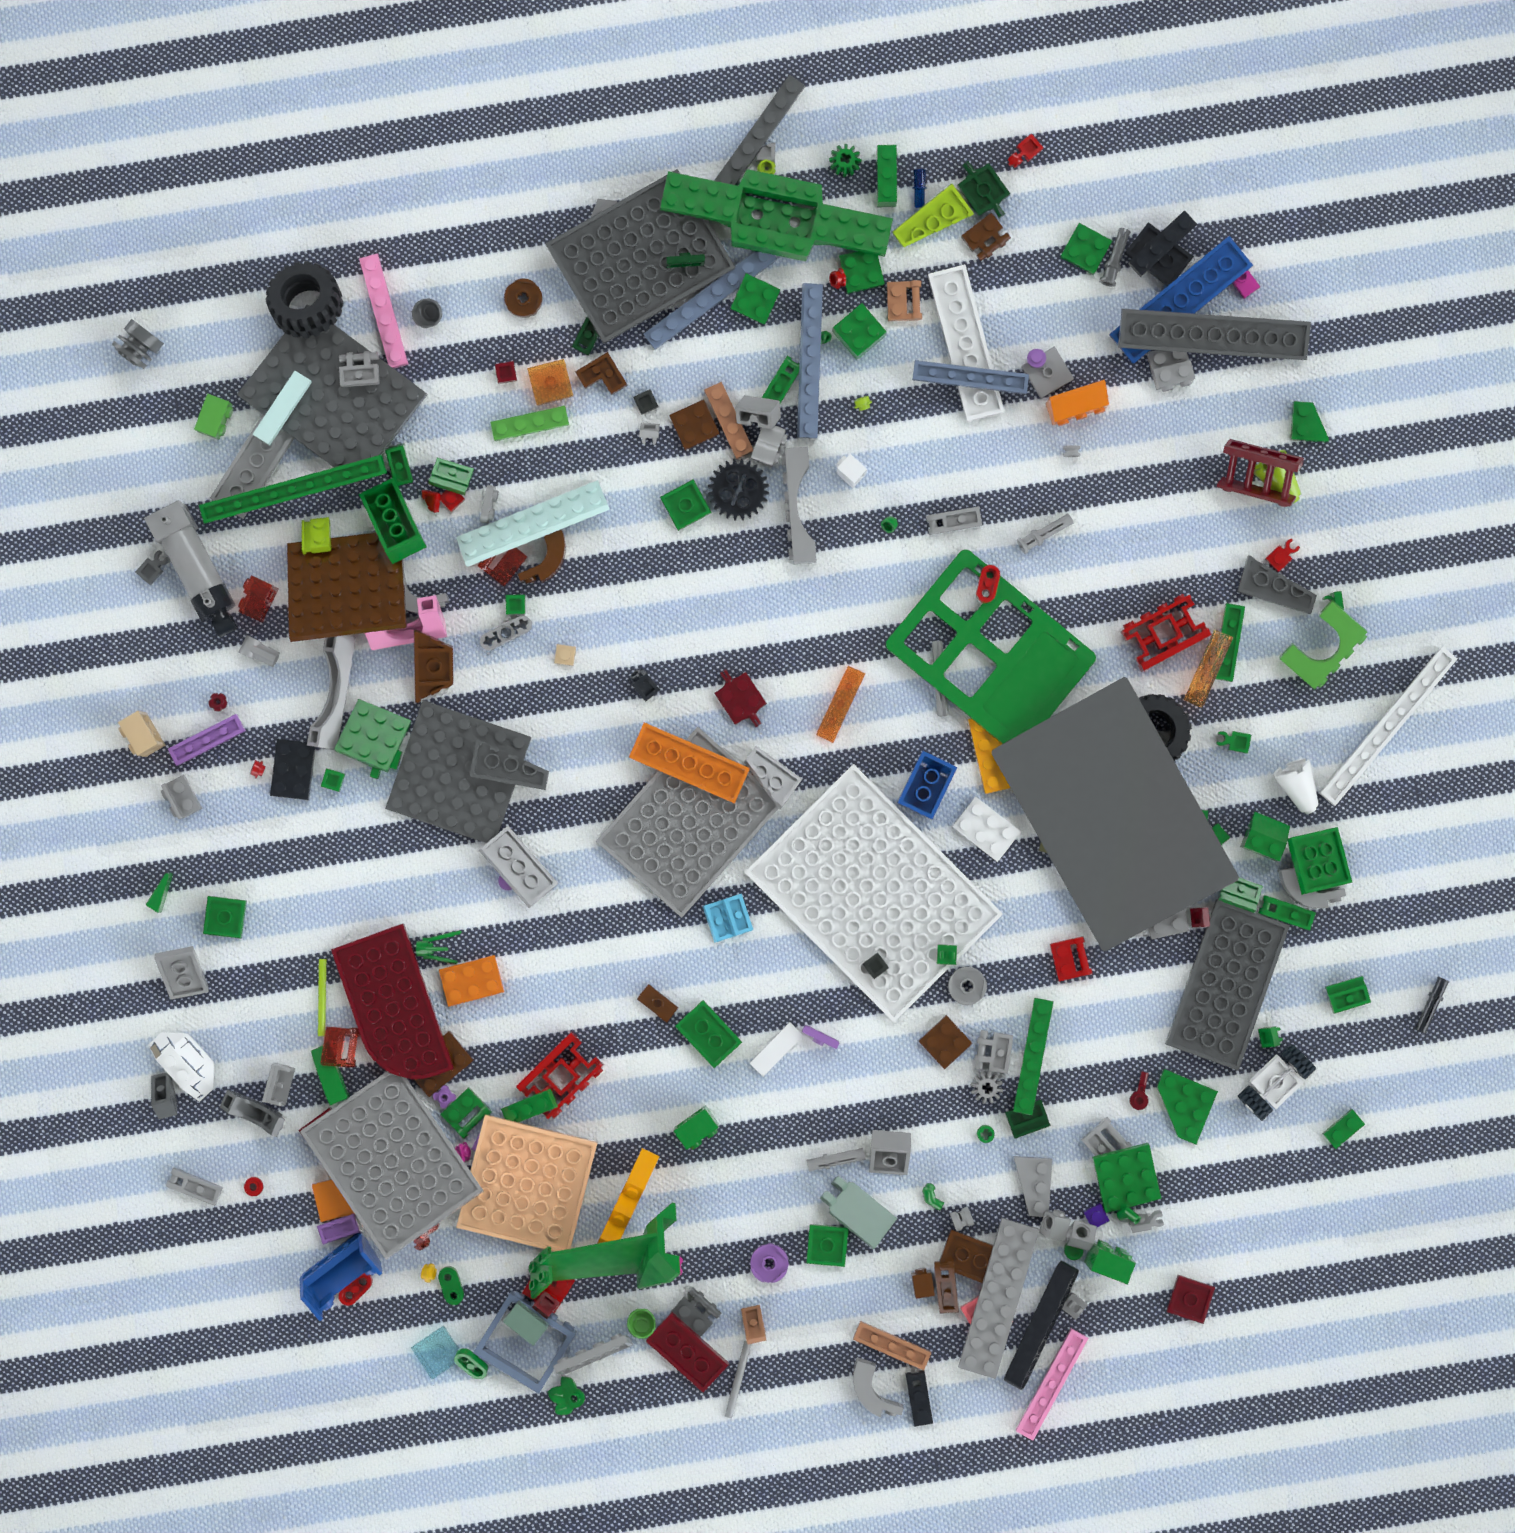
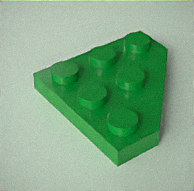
[1156,1069,1218,1145]

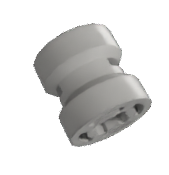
[950,1206,975,1231]

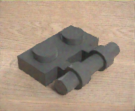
[671,1287,722,1337]

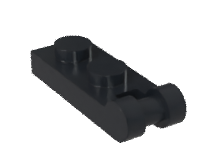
[905,1370,933,1427]

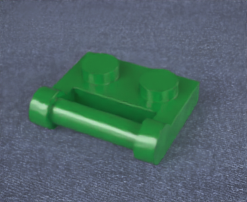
[440,1087,492,1139]

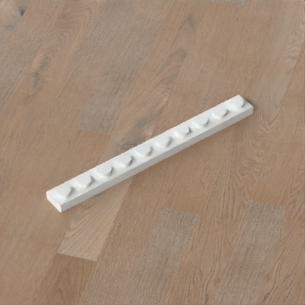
[1319,647,1457,806]

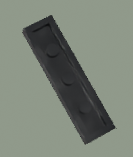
[1128,210,1197,277]

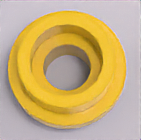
[421,1263,437,1283]

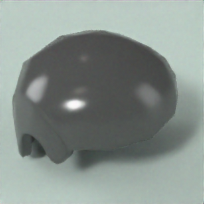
[411,298,443,328]

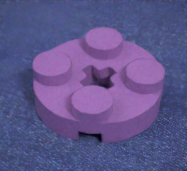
[750,1243,789,1283]

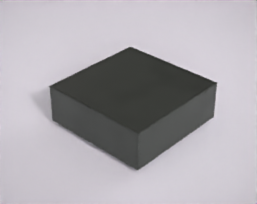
[633,389,659,415]
[862,952,889,979]

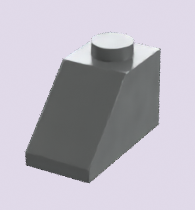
[151,1072,177,1119]

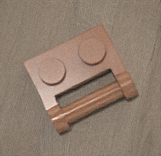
[887,280,922,321]

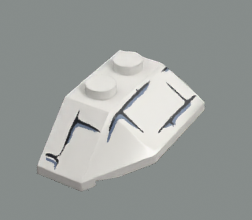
[148,1032,214,1102]

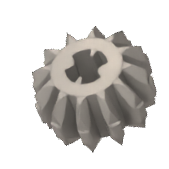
[970,1071,1003,1104]

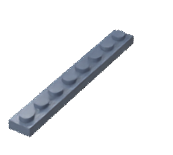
[643,251,777,350]
[797,283,823,439]

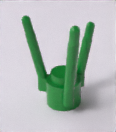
[416,930,462,964]

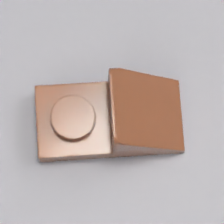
[741,1305,767,1345]

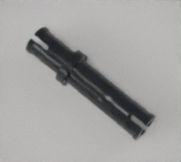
[1414,977,1450,1034]

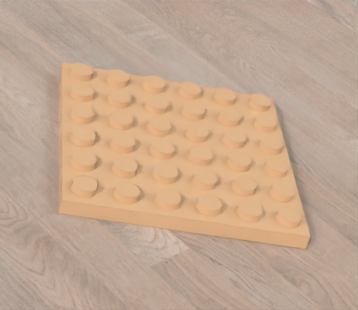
[456,1114,597,1252]

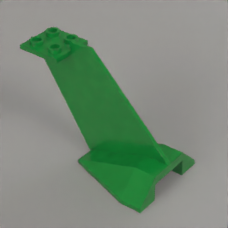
[528,1202,680,1299]

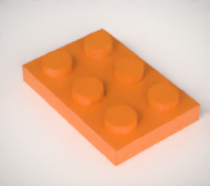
[439,955,505,1007]

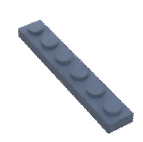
[912,360,1029,394]

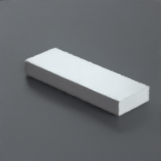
[750,1022,804,1077]

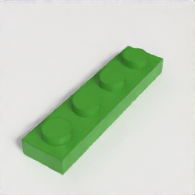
[490,406,569,441]

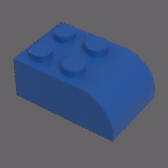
[897,751,958,820]

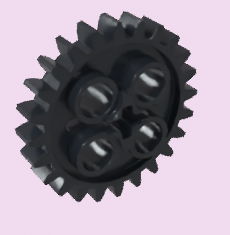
[708,459,769,521]

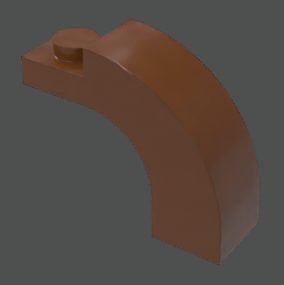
[518,529,566,584]

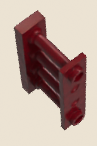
[1217,439,1304,507]

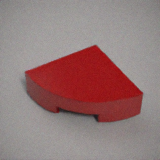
[422,490,441,513]

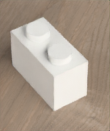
[836,454,867,488]

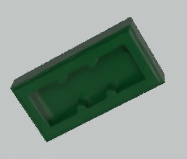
[666,252,705,268]

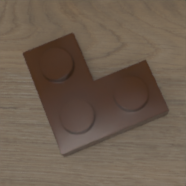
[575,352,628,395]

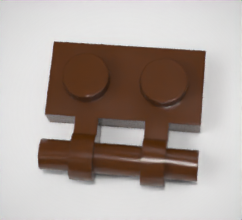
[961,213,1011,261]

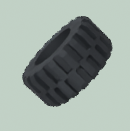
[265,261,343,338]
[1139,694,1192,761]

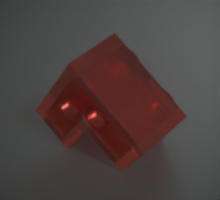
[238,575,279,623]

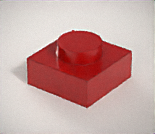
[440,490,466,512]

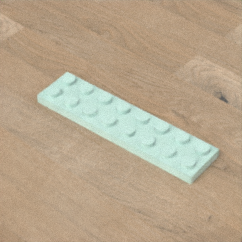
[456,480,610,567]

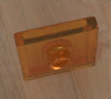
[527,359,574,406]

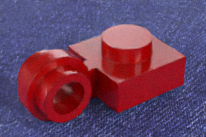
[1007,134,1043,168]

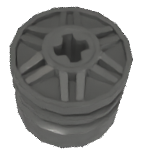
[112,319,164,369]

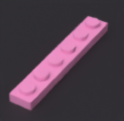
[359,254,408,369]
[1016,1328,1089,1440]

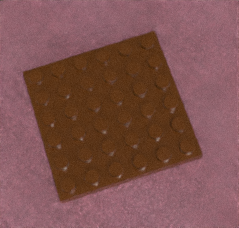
[287,532,407,642]

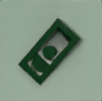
[572,317,599,356]

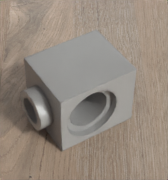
[1039,1209,1071,1242]
[1066,1220,1097,1251]

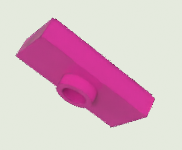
[1232,270,1260,299]

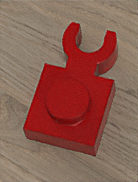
[1265,539,1300,573]

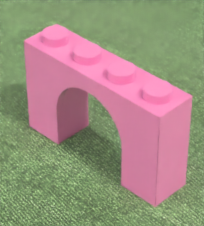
[365,595,447,650]

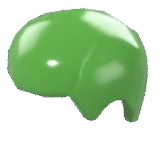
[627,1309,656,1339]

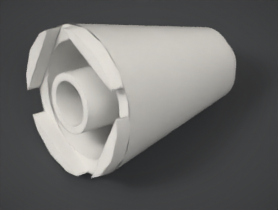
[1273,758,1318,814]

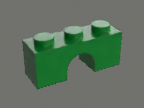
[876,145,897,207]

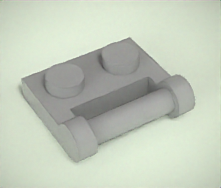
[1081,1117,1132,1156]

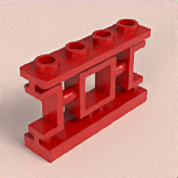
[1120,594,1212,672]
[516,1032,604,1119]

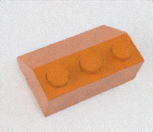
[1045,380,1109,426]

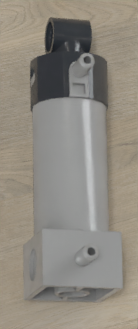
[144,500,238,638]

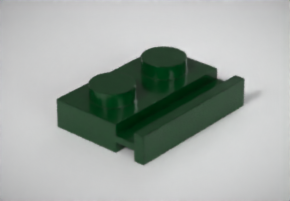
[1005,1099,1051,1139]

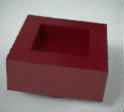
[495,361,517,384]
[1190,907,1210,928]
[532,1291,560,1319]

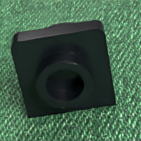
[628,669,660,702]

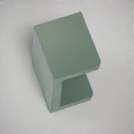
[503,1300,549,1346]

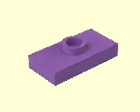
[802,1025,840,1049]
[317,1214,360,1245]

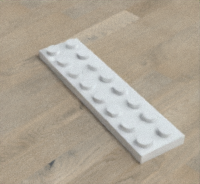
[928,265,1004,422]

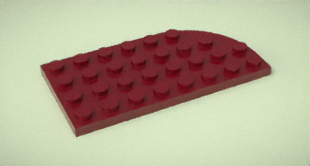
[331,923,454,1079]

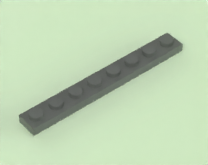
[714,75,805,185]

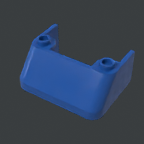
[299,1232,382,1321]

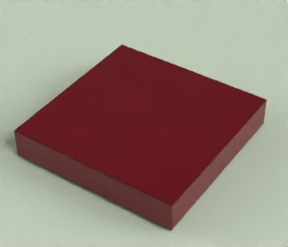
[1166,1275,1215,1324]

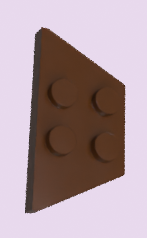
[414,630,453,703]

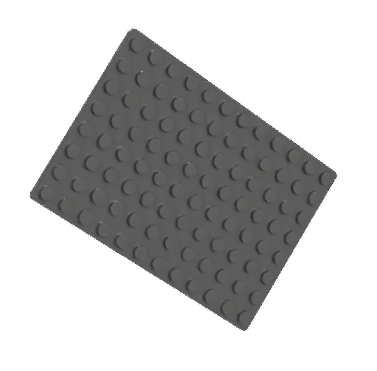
[991,677,1239,951]

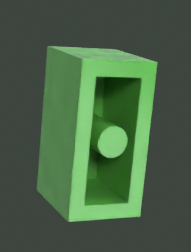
[194,393,233,440]

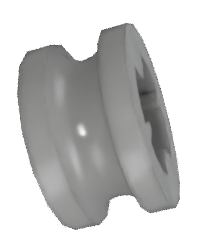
[1063,445,1080,457]

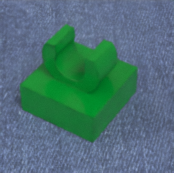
[1322,591,1344,610]
[937,944,957,965]
[1258,1026,1283,1048]

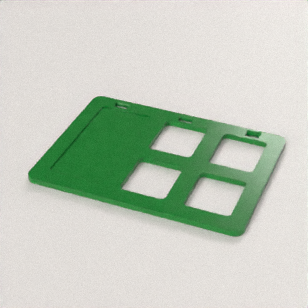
[886,549,1096,744]

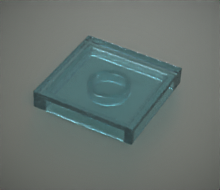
[411,1325,459,1380]

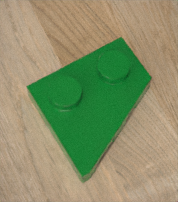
[1291,401,1329,443]

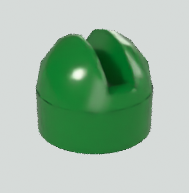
[881,516,898,533]

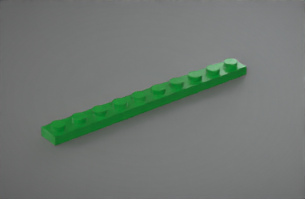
[199,455,387,524]

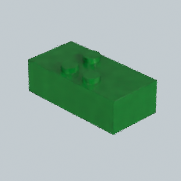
[359,477,427,564]

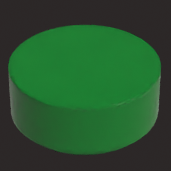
[1064,1243,1084,1261]

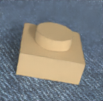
[554,644,576,666]

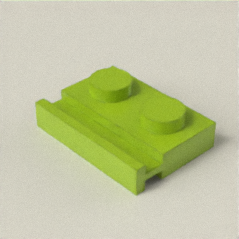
[301,517,331,555]

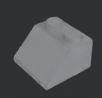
[869,1130,911,1175]

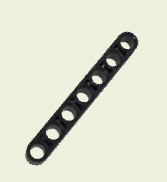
[1004,1260,1079,1390]

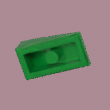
[385,444,413,486]
[146,873,173,913]

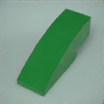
[311,1043,350,1105]

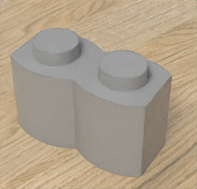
[751,426,788,467]

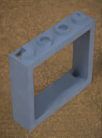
[473,1290,577,1394]

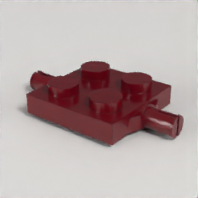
[714,669,767,728]

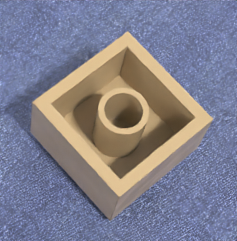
[118,711,166,757]

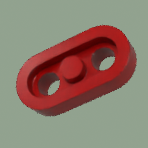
[976,565,1000,603]
[339,1273,373,1306]

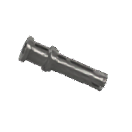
[1099,228,1131,287]

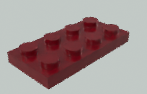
[646,1311,729,1392]

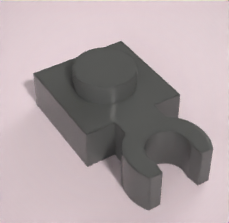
[135,550,170,585]

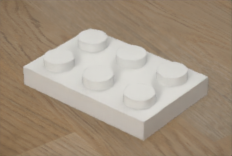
[952,796,1021,862]

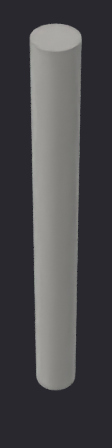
[725,1341,751,1418]

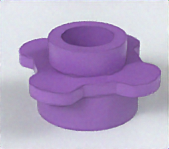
[433,1085,456,1108]

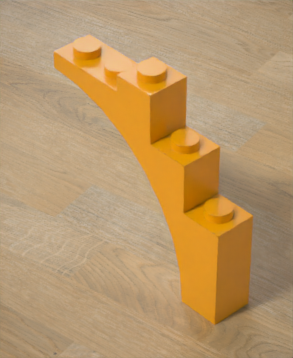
[597,1148,660,1244]

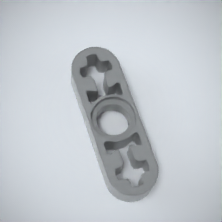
[480,616,532,651]

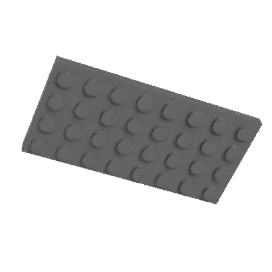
[1165,899,1290,1071]

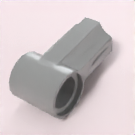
[239,635,280,667]

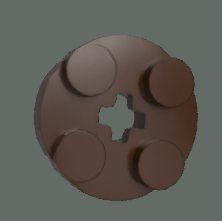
[504,278,543,318]

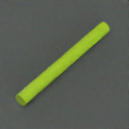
[318,959,327,1036]

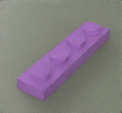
[168,714,246,766]

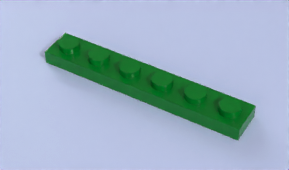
[1013,998,1054,1115]

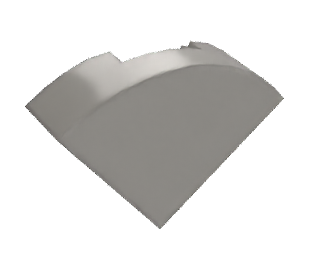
[756,143,775,163]

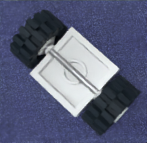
[1238,1044,1316,1121]

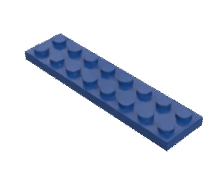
[1109,236,1253,364]

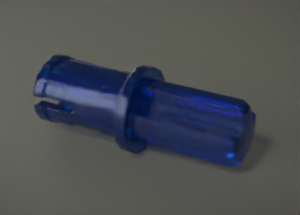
[912,169,927,208]

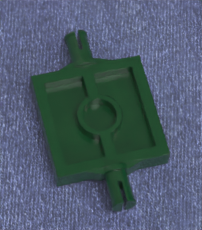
[957,161,1010,219]

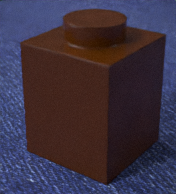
[911,1268,935,1299]

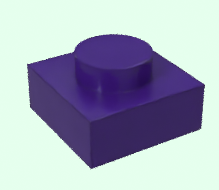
[1083,1203,1110,1227]

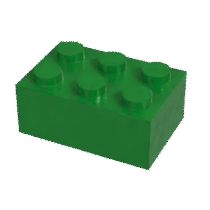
[1084,1239,1136,1285]

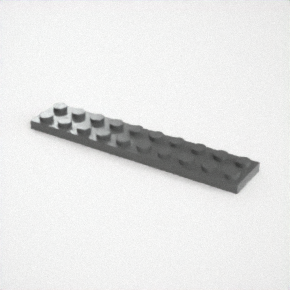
[1118,309,1311,360]

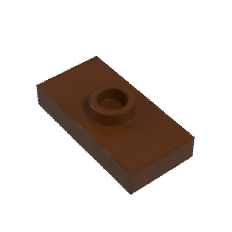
[637,984,679,1023]

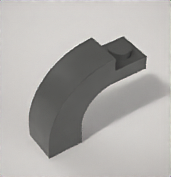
[220,1090,285,1137]

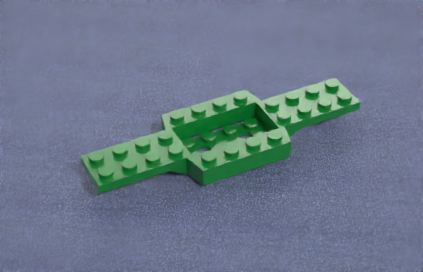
[660,169,893,262]

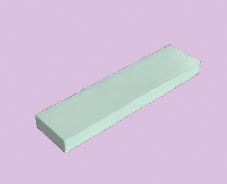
[253,371,312,446]

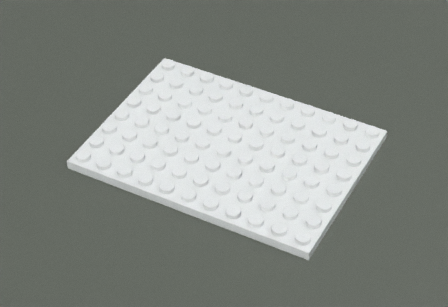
[745,764,1003,1022]

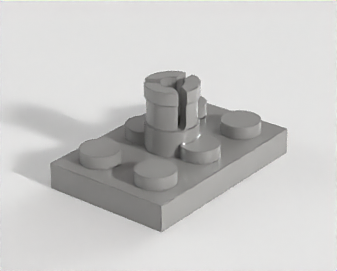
[154,946,209,1000]

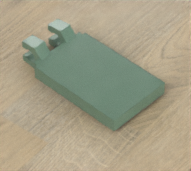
[820,1176,897,1249]

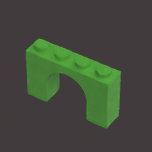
[1279,600,1367,689]

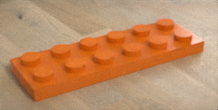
[629,722,750,804]

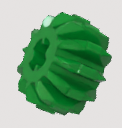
[829,144,862,177]

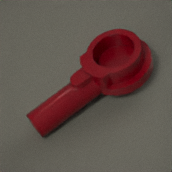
[1129,1071,1149,1110]

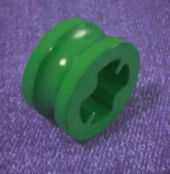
[977,1125,995,1143]

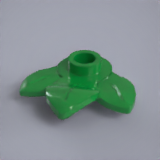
[548,1376,585,1415]

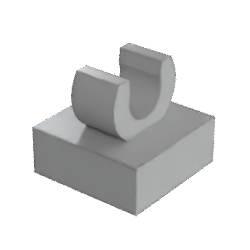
[639,423,660,445]
[1062,1292,1088,1320]

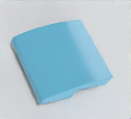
[702,894,753,943]

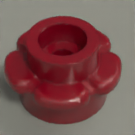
[208,693,228,712]

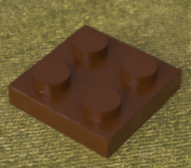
[669,399,720,451]
[918,1015,973,1070]

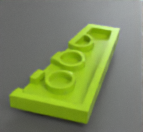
[892,184,974,247]

